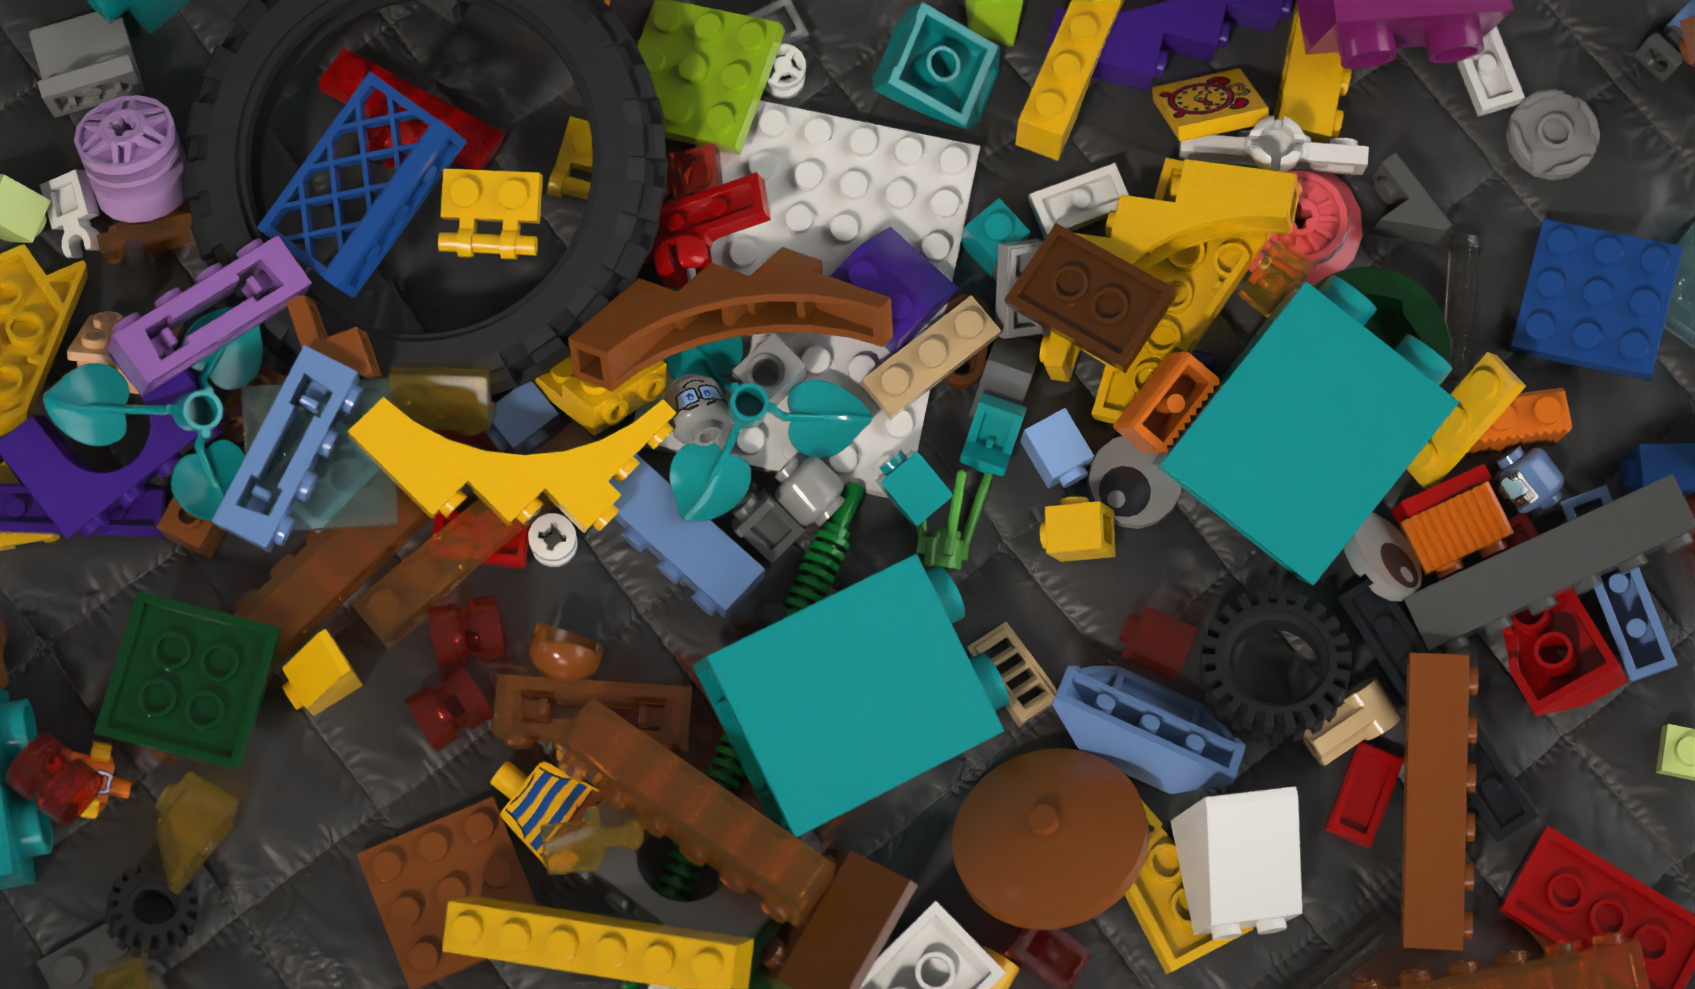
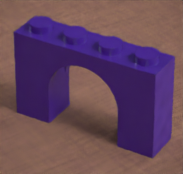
[0,330,231,539]

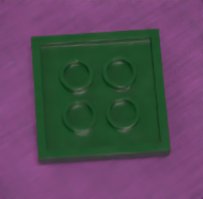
[94,591,283,773]

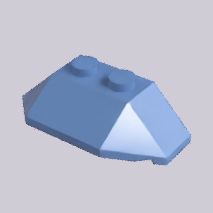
[1052,666,1246,794]

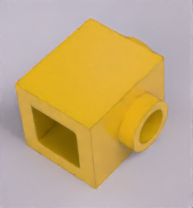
[1040,497,1116,562]

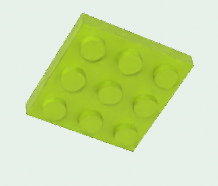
[637,0,785,155]

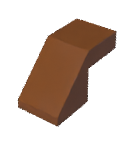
[286,295,383,381]

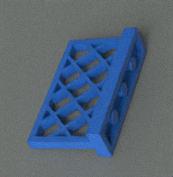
[257,71,467,298]

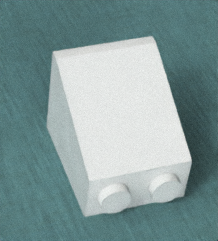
[1171,787,1302,940]

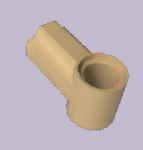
[1303,677,1402,766]

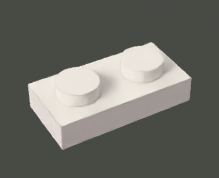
[1457,26,1525,117]
[1028,163,1129,239]

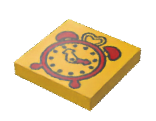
[1152,68,1269,142]

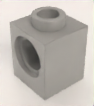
[732,333,807,415]

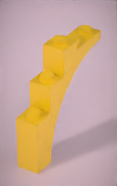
[1039,159,1300,382]
[348,397,676,533]

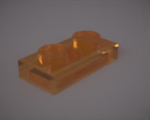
[96,211,196,265]

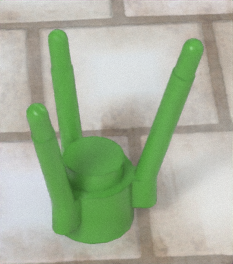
[916,470,993,571]

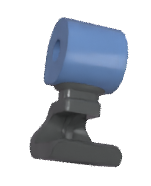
[1633,0,1695,84]

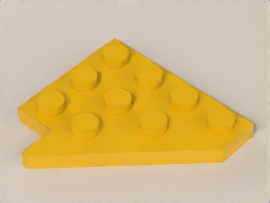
[0,244,88,436]

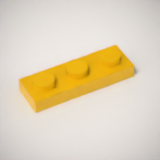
[1407,352,1526,489]

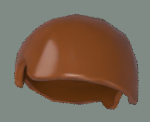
[529,622,603,682]

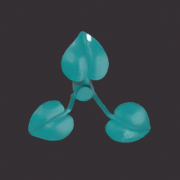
[43,306,263,522]
[666,336,873,522]

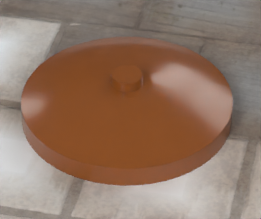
[952,748,1149,930]

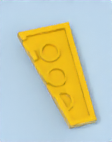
[1125,799,1253,975]

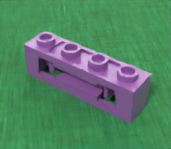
[107,235,312,397]

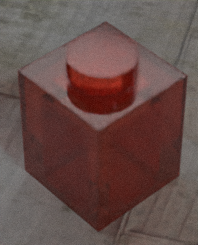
[1118,605,1198,680]

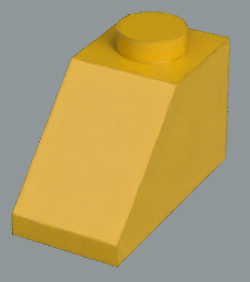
[281,629,363,716]

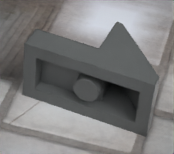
[1371,153,1452,244]

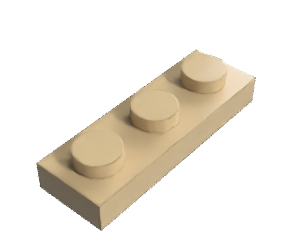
[861,295,1001,420]

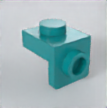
[959,393,1027,476]

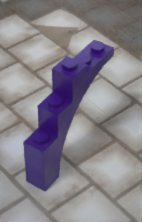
[1042,0,1292,91]

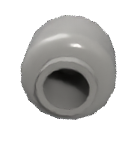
[774,456,845,527]

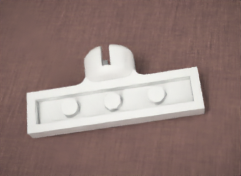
[1178,115,1369,175]

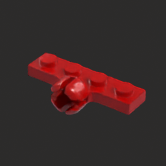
[319,48,504,170]
[643,172,771,289]

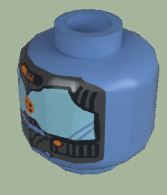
[1492,445,1564,517]

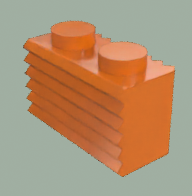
[1113,351,1220,453]
[1467,387,1572,457]
[1400,481,1514,580]

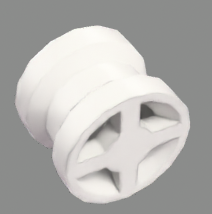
[764,44,806,100]
[528,513,578,567]

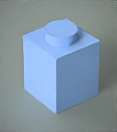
[1020,408,1094,489]

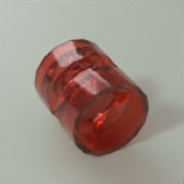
[428,595,507,669]
[403,663,495,753]
[6,733,104,827]

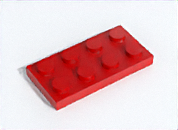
[1497,825,1695,989]

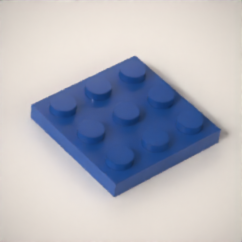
[1511,219,1683,381]

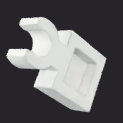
[40,169,102,258]

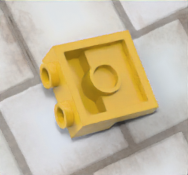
[532,355,667,436]

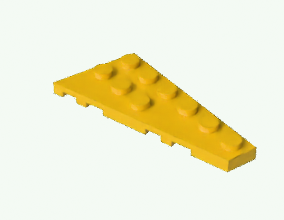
[1091,158,1302,424]

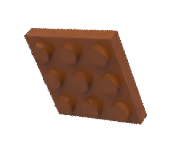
[356,797,538,989]

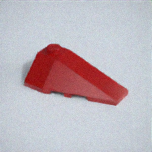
[1488,513,1629,716]

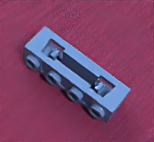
[212,345,363,552]

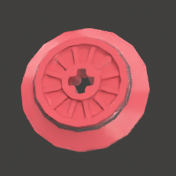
[1249,168,1363,289]

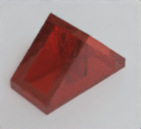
[1003,927,1093,989]

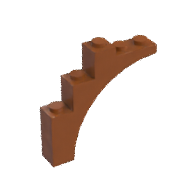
[568,247,893,391]

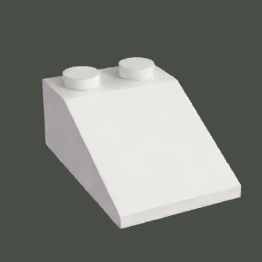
[860,901,1006,989]

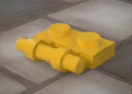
[438,169,543,259]

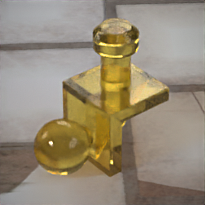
[541,806,644,875]

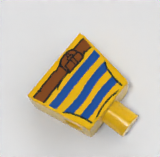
[490,760,608,877]

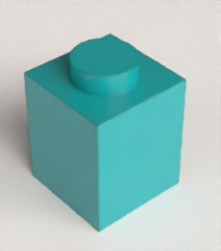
[960,198,1030,277]
[875,450,954,526]

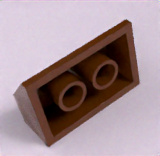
[754,848,918,989]

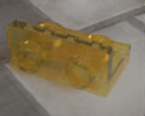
[389,367,497,435]

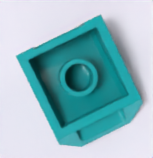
[872,2,1000,129]

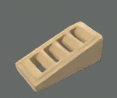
[966,622,1057,728]

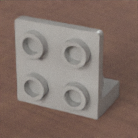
[29,12,145,118]

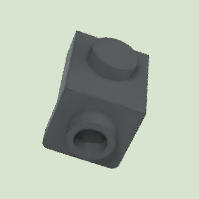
[730,487,806,563]

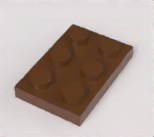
[1004,223,1177,373]

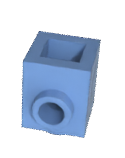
[484,381,561,455]

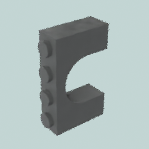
[564,759,795,939]

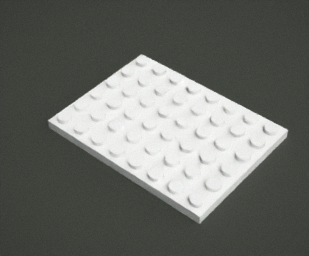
[633,101,980,498]

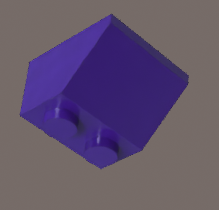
[829,227,959,355]

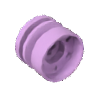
[74,95,187,223]

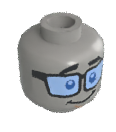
[663,374,731,446]

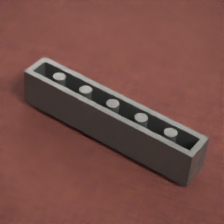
[1404,474,1695,654]

